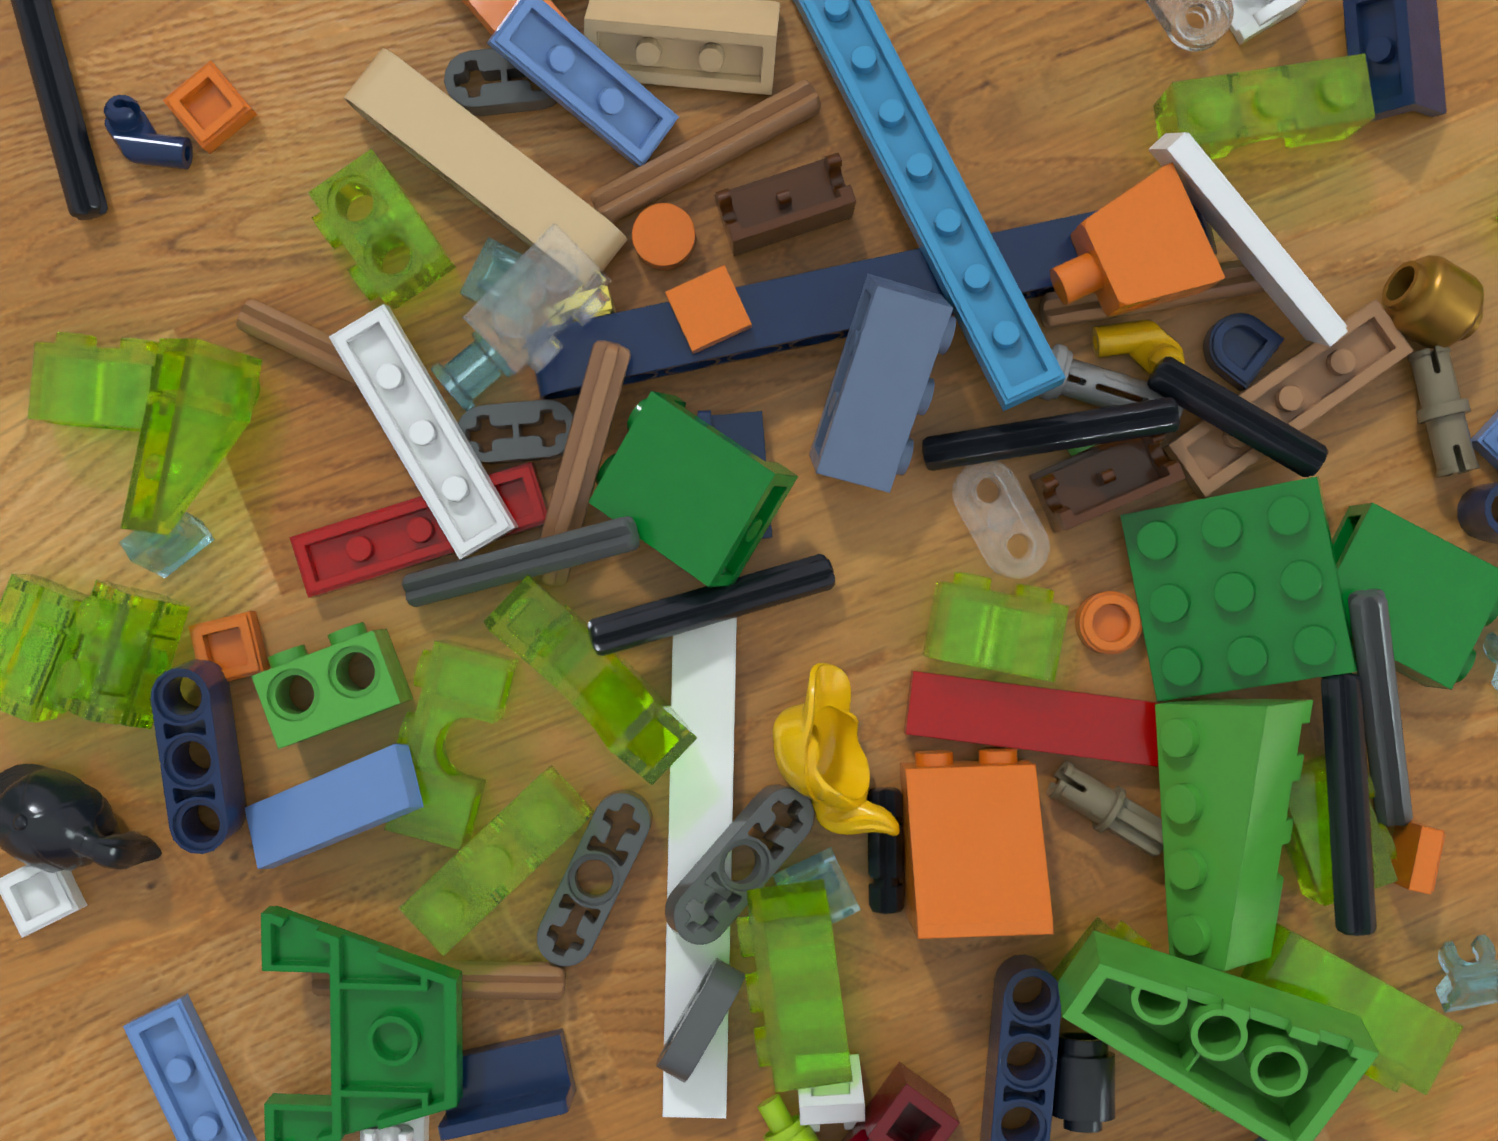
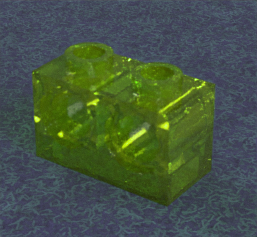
[308,149,456,310]

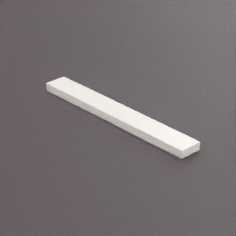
[662,617,737,1119]

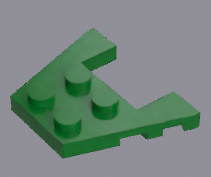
[261,906,463,1141]

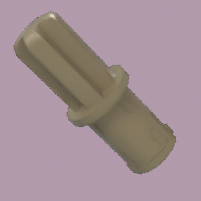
[1046,761,1163,857]

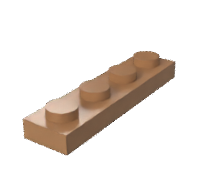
[1163,299,1414,499]

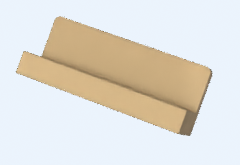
[584,0,780,95]

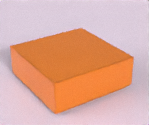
[163,60,258,154]
[665,265,752,354]
[188,611,269,682]
[1384,821,1446,895]

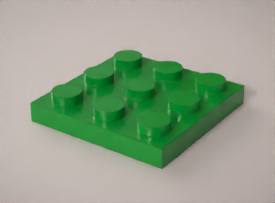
[1120,476,1357,702]

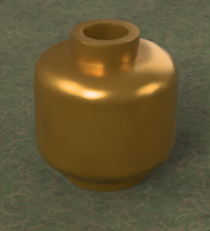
[1382,255,1484,350]

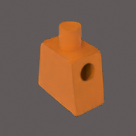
[1050,162,1225,317]

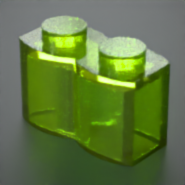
[28,332,178,435]
[923,572,1069,682]

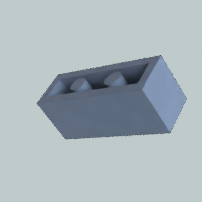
[809,273,956,493]

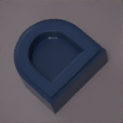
[1203,313,1284,391]

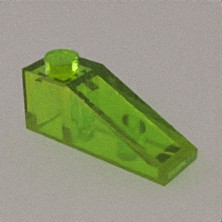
[121,338,263,535]

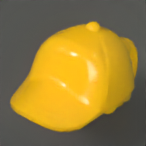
[772,663,900,836]

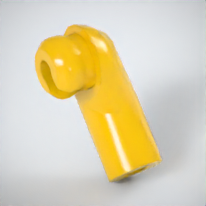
[1092,320,1185,374]

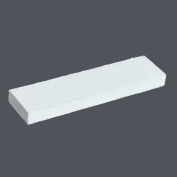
[1148,132,1348,347]
[329,304,518,560]

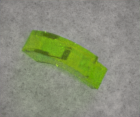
[483,574,697,785]

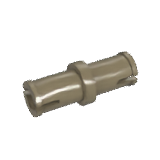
[1407,346,1480,478]

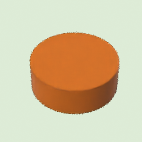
[632,203,696,270]
[1075,591,1142,654]

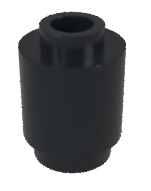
[1052,1032,1115,1133]

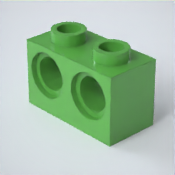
[251,622,413,749]

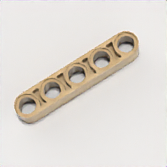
[344,48,628,290]

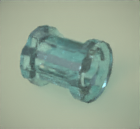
[430,328,516,411]

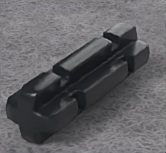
[867,787,904,914]

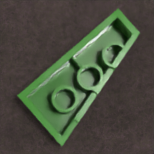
[1155,698,1313,971]
[1058,930,1380,1141]

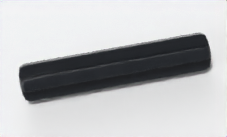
[1147,357,1328,477]

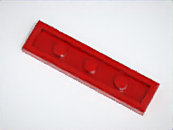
[289,462,548,598]
[904,670,1161,767]

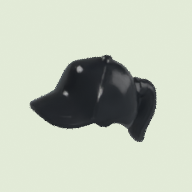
[0,764,162,873]

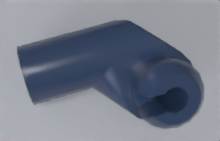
[104,95,193,169]

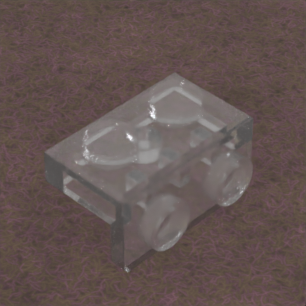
[463,223,613,375]

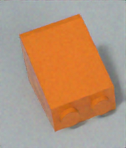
[900,748,1054,939]

